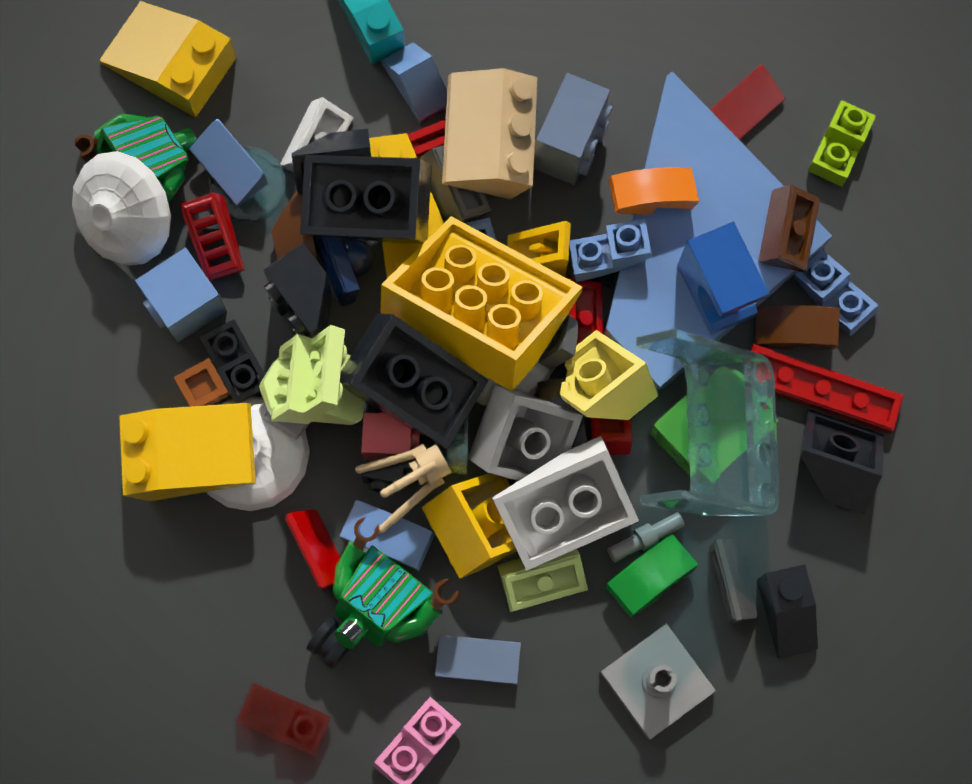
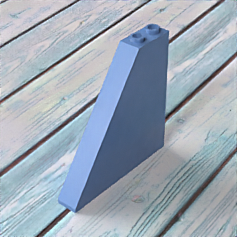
[604,71,832,394]

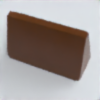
[759,184,820,272]

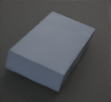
[435,635,521,685]

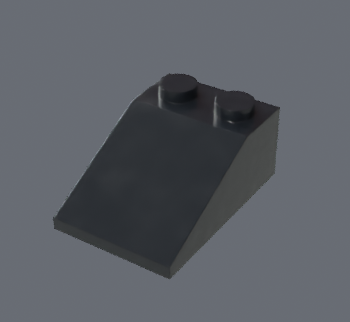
[300,155,432,244]
[340,313,489,449]

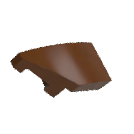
[271,190,318,260]

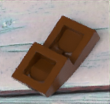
[753,305,840,350]

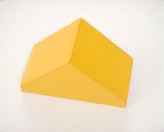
[507,221,571,277]

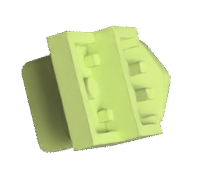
[259,325,365,425]

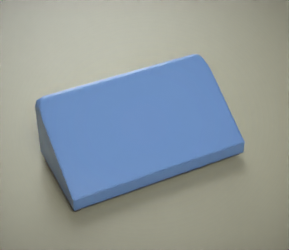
[190,119,268,207]

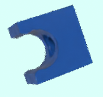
[677,221,770,335]

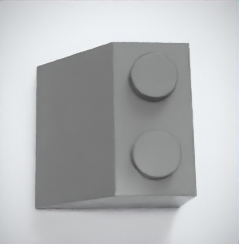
[468,384,583,481]

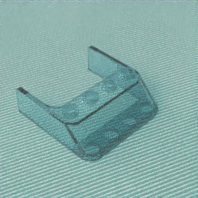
[636,329,780,516]

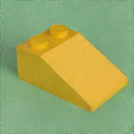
[99,1,236,118]
[119,403,256,502]

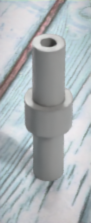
[607,512,685,563]

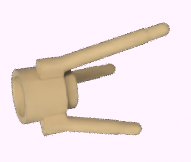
[355,444,451,534]

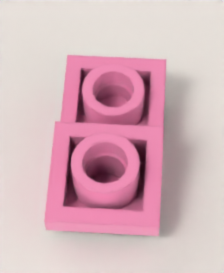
[373,697,461,784]

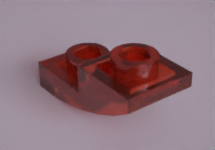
[235,682,331,756]

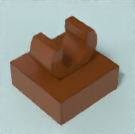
[174,358,230,407]

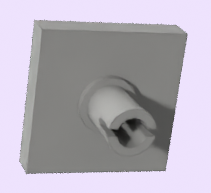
[600,623,716,740]

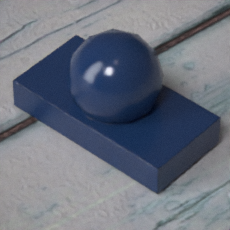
[314,236,374,306]

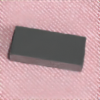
[420,145,491,223]
[709,539,758,624]

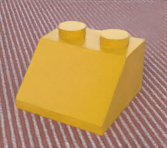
[421,473,517,579]

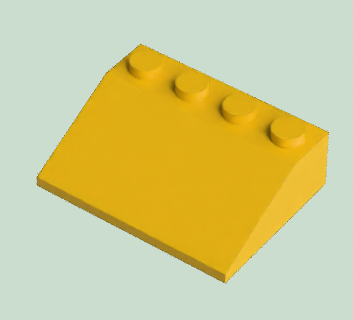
[381,216,582,391]

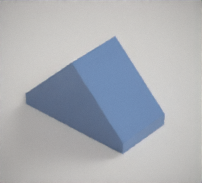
[381,42,447,123]

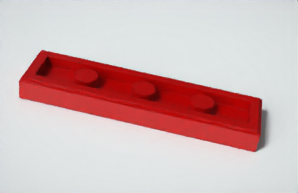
[743,344,904,434]

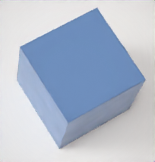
[135,247,227,343]

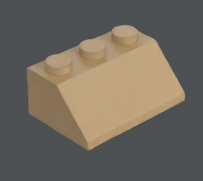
[442,68,538,199]

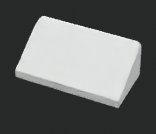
[280,97,353,173]

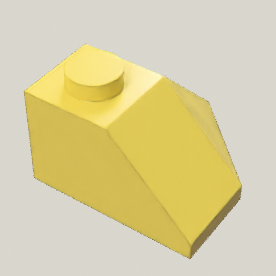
[560,330,658,420]

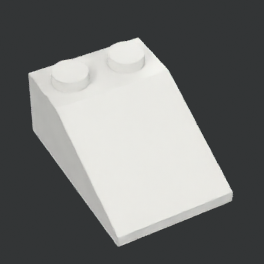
[493,436,639,571]

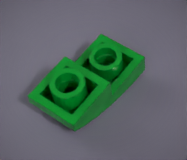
[605,534,699,618]

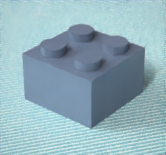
[534,73,613,186]

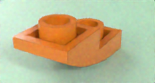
[608,167,699,216]

